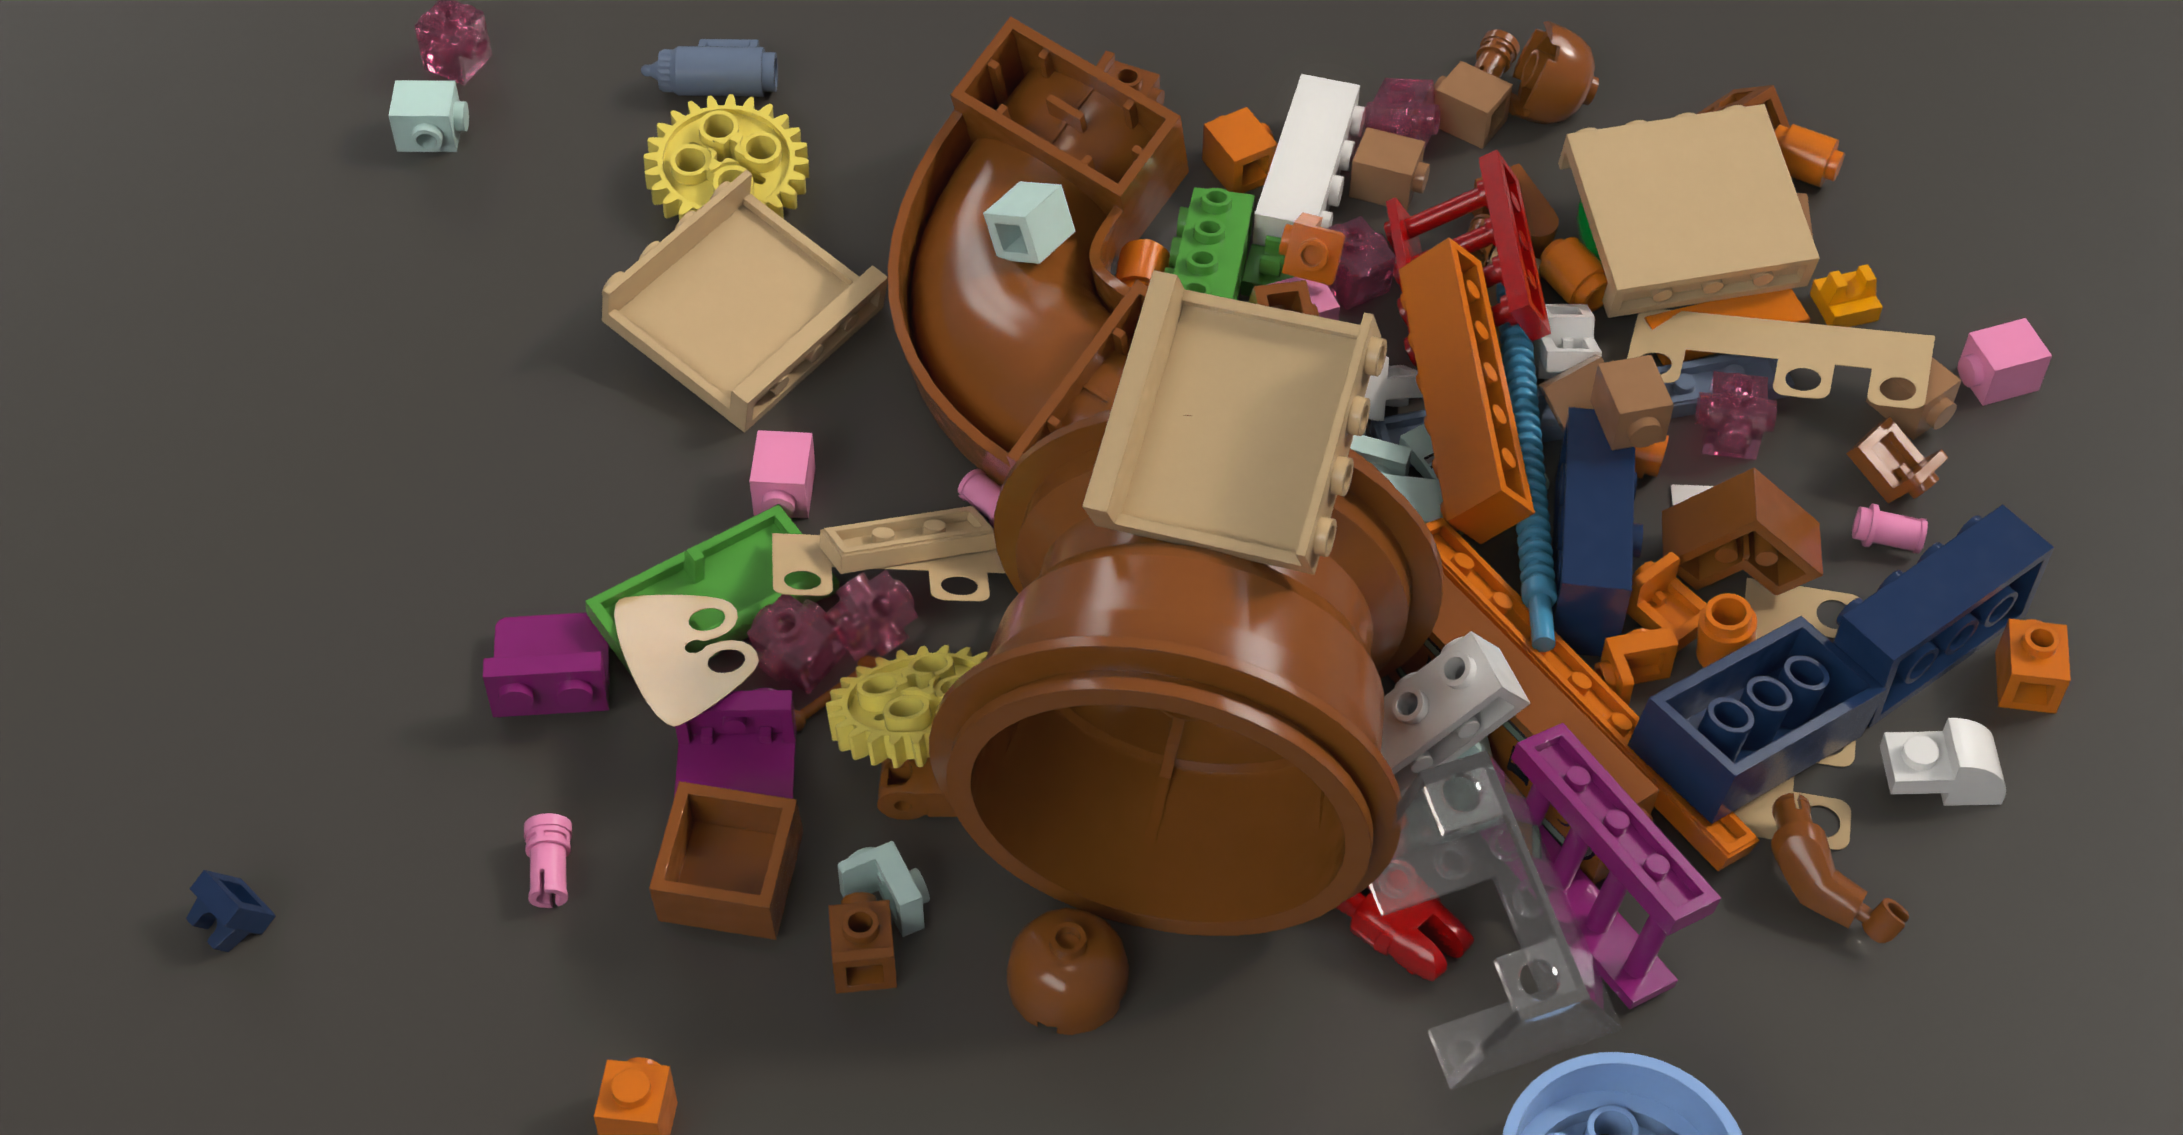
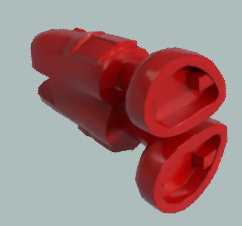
[1335,868,1475,982]

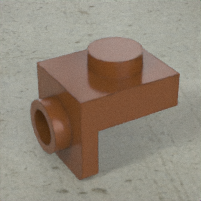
[1846,417,1949,503]

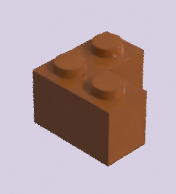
[1662,467,1823,596]

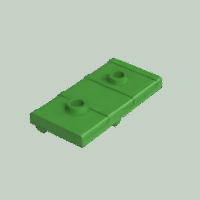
[585,504,839,679]

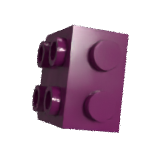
[483,612,610,717]
[674,688,797,799]

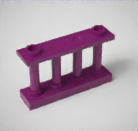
[1479,723,1721,1010]

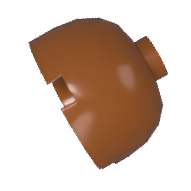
[1509,21,1599,125]
[1007,907,1129,1035]

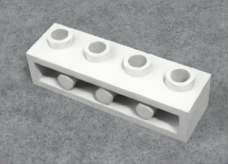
[1253,74,1366,246]
[1381,631,1531,798]

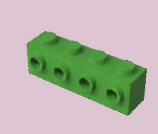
[1164,187,1255,300]

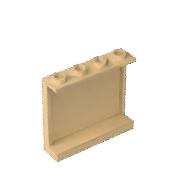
[1558,104,1820,318]
[602,170,888,433]
[1082,270,1387,575]

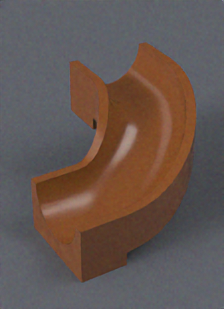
[888,16,1189,487]

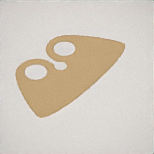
[614,595,759,727]

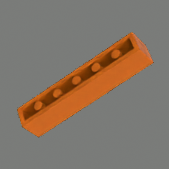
[1399,237,1535,544]

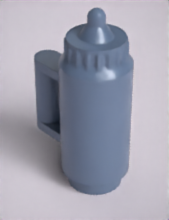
[641,39,778,97]

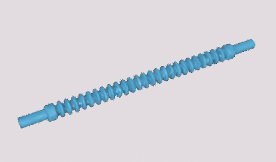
[1496,283,1557,652]

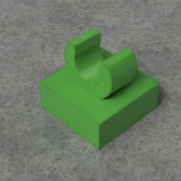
[1241,235,1294,296]

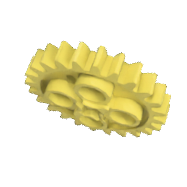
[643,94,809,220]
[826,645,988,768]

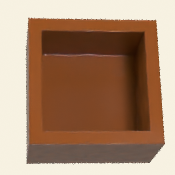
[649,781,803,940]

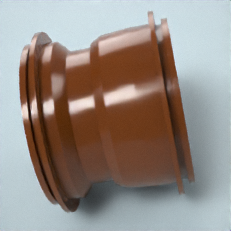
[929,409,1444,936]

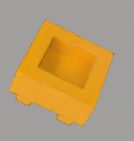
[1810,264,1883,327]

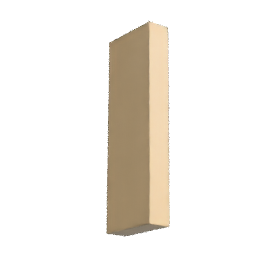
[819,506,996,574]

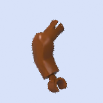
[1771,793,1909,943]

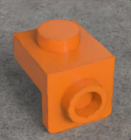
[1279,212,1345,285]
[1627,552,1707,652]
[1594,626,1679,706]

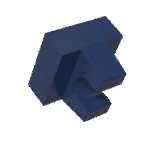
[186,870,276,952]

